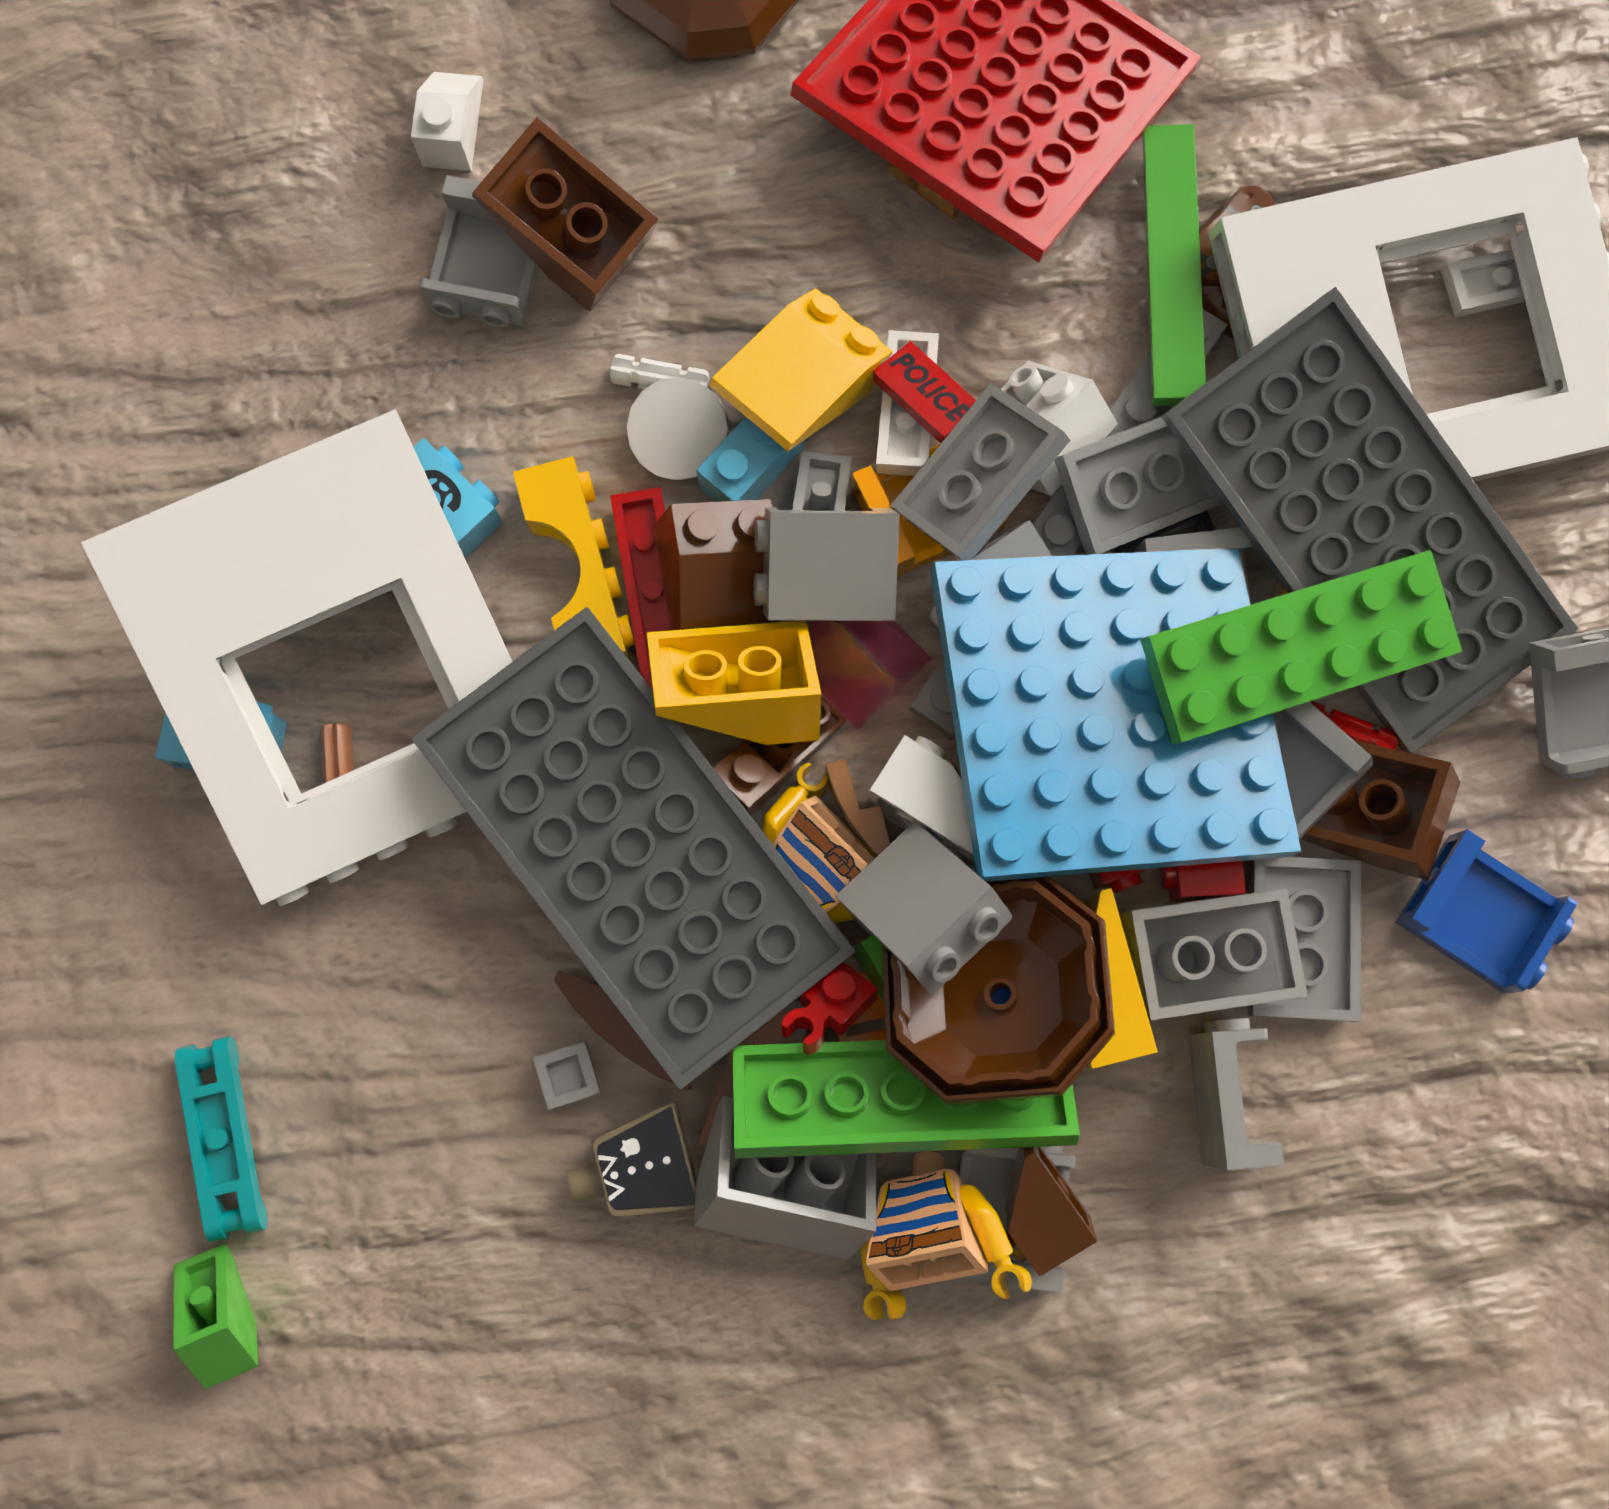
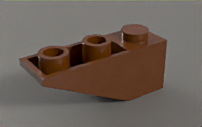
[713,696,847,817]

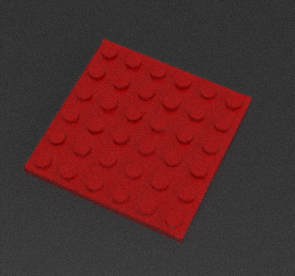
[790,0,1201,263]

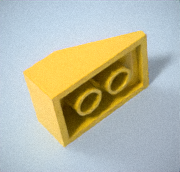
[709,288,893,452]
[647,620,821,745]
[1083,888,1158,1069]

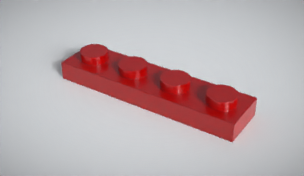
[610,487,671,690]

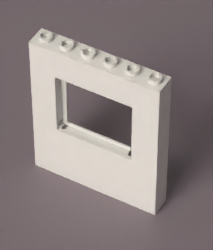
[1208,137,1609,482]
[81,409,513,906]

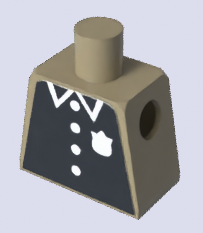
[567,1102,697,1217]

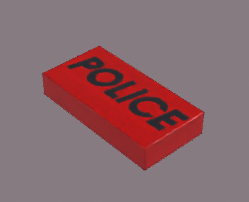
[873,341,976,443]

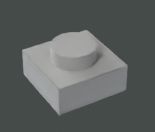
[533,1041,602,1110]

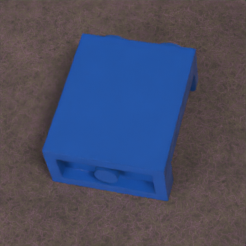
[1395,829,1578,994]

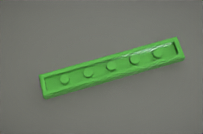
[1142,124,1206,406]

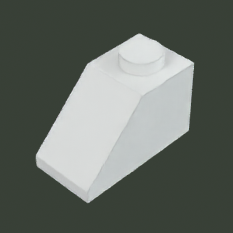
[411,72,484,171]

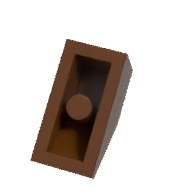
[1005,1147,1097,1276]

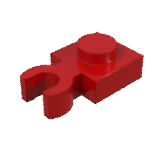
[781,962,878,1056]

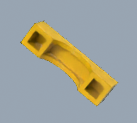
[513,456,635,661]

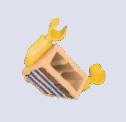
[761,763,876,924]
[860,1151,1032,1320]

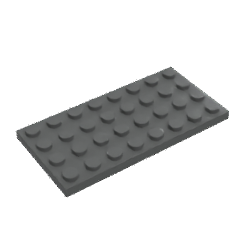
[1161,287,1578,754]
[411,607,856,1090]

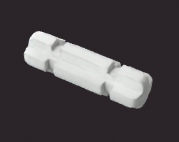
[610,354,710,389]

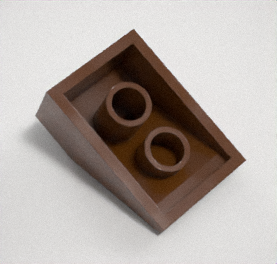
[472,117,659,312]
[654,499,779,631]
[1301,740,1461,881]

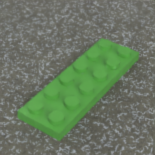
[1140,550,1463,744]
[733,1040,1080,1158]

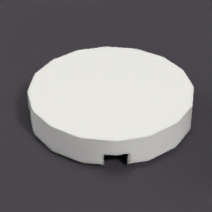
[626,377,730,481]

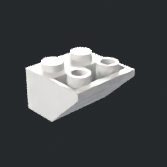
[1001,361,1118,496]

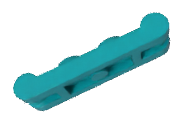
[174,1036,268,1243]

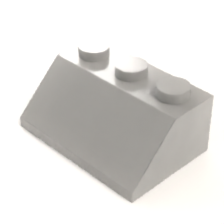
[694,1096,876,1260]

